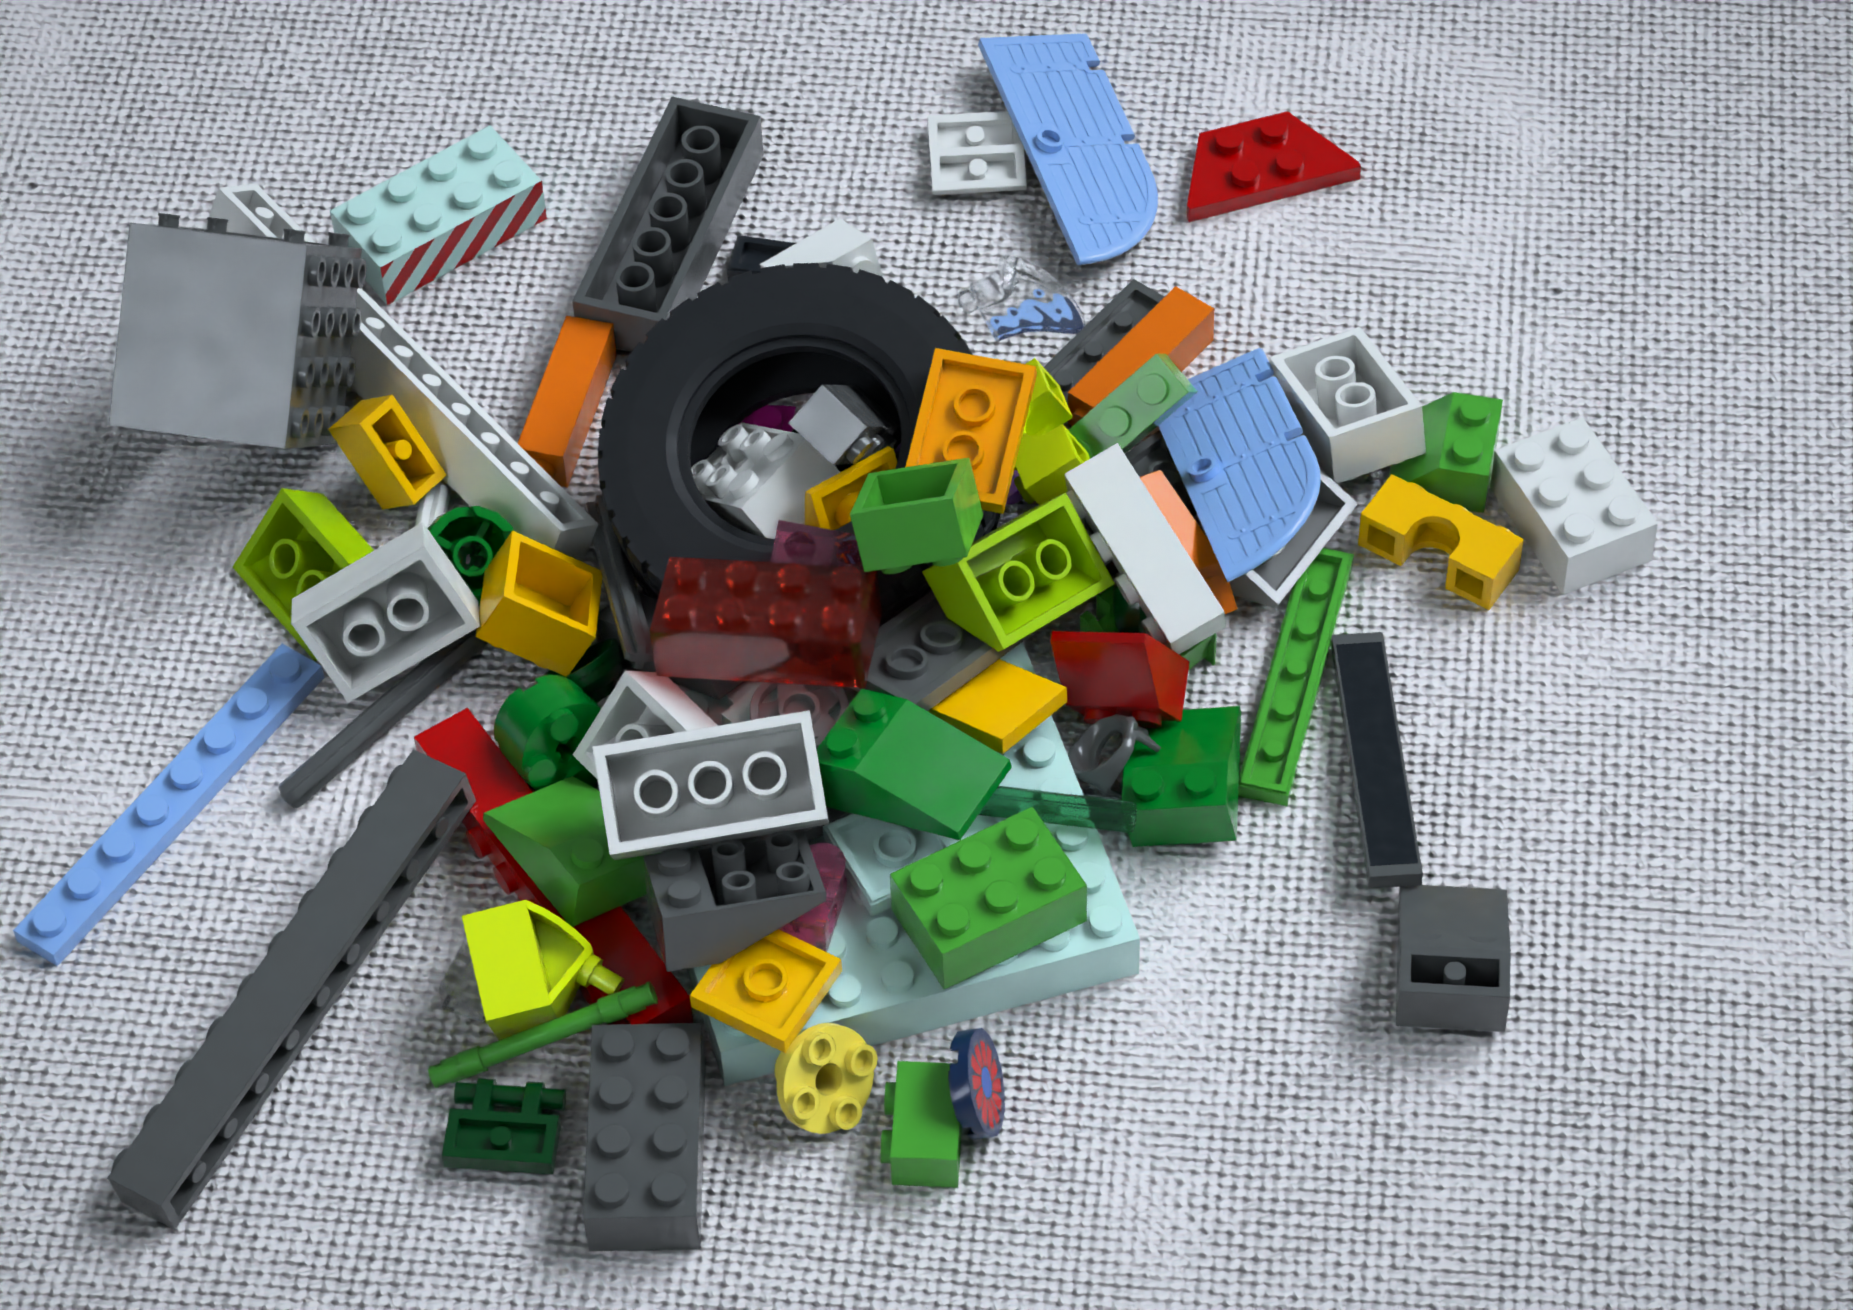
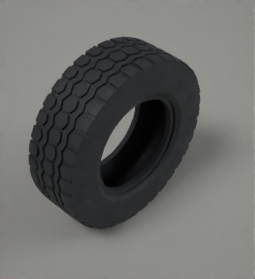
[598,263,1000,668]

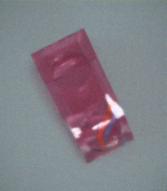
[770,520,869,590]
[779,843,847,952]

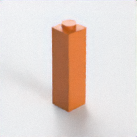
[1068,286,1215,426]
[518,315,617,488]

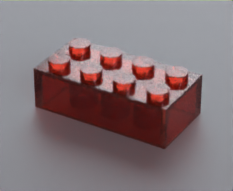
[649,557,882,688]

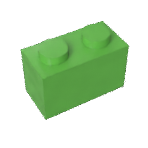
[881,1061,962,1188]

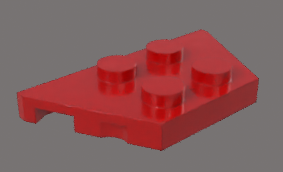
[1187,111,1361,222]

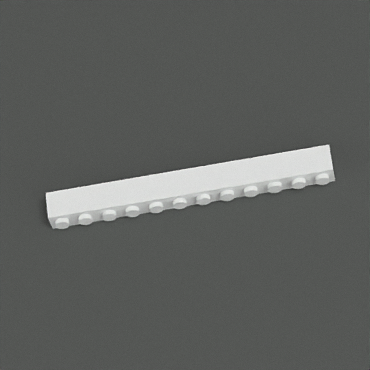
[205,184,598,562]

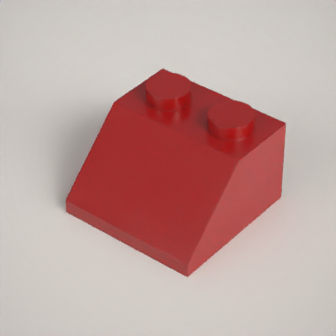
[1050,631,1190,728]

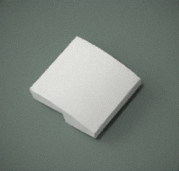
[927,111,1027,195]

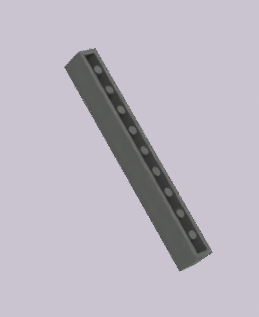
[107,749,476,1230]

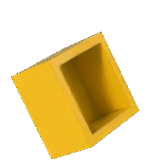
[475,530,602,676]

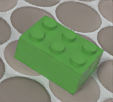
[890,806,1087,990]

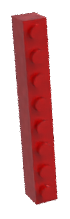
[414,707,693,1025]

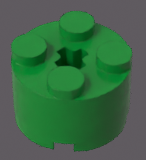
[493,675,602,791]

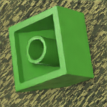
[1389,392,1503,513]

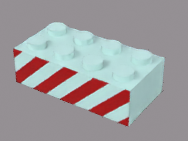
[330,125,547,305]

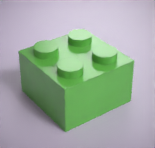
[850,458,983,574]

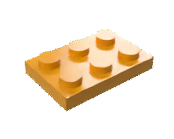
[905,348,1037,514]

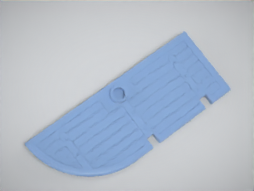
[978,34,1158,265]
[1158,348,1321,582]

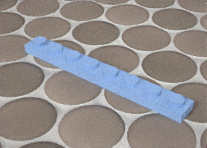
[13,643,325,966]

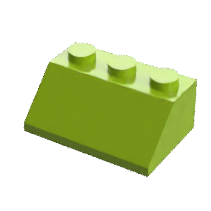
[233,488,374,662]
[922,493,1115,652]

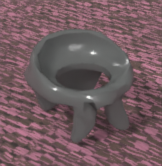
[1068,714,1161,799]

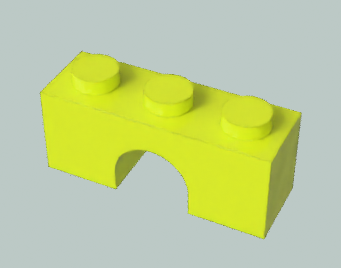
[1014,358,1090,505]

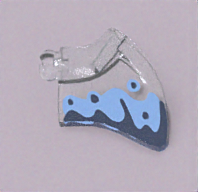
[956,255,1085,342]

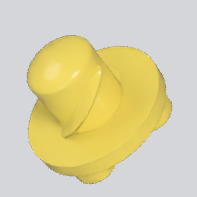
[774,1023,878,1134]

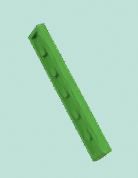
[1238,548,1354,806]

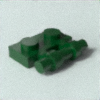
[441,1078,566,1175]

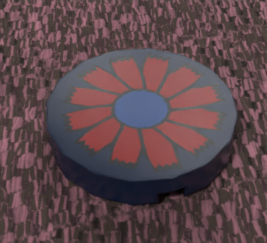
[948,1028,1005,1140]

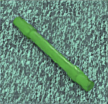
[428,982,658,1088]

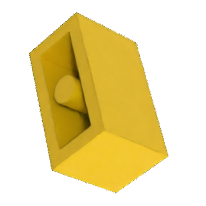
[328,394,447,510]

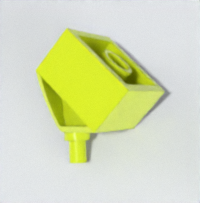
[462,900,624,1040]

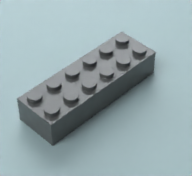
[572,96,764,352]

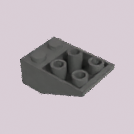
[643,830,826,972]
[1395,885,1511,1032]

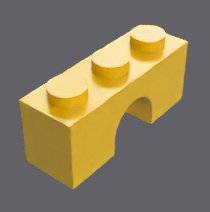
[1358,474,1524,610]

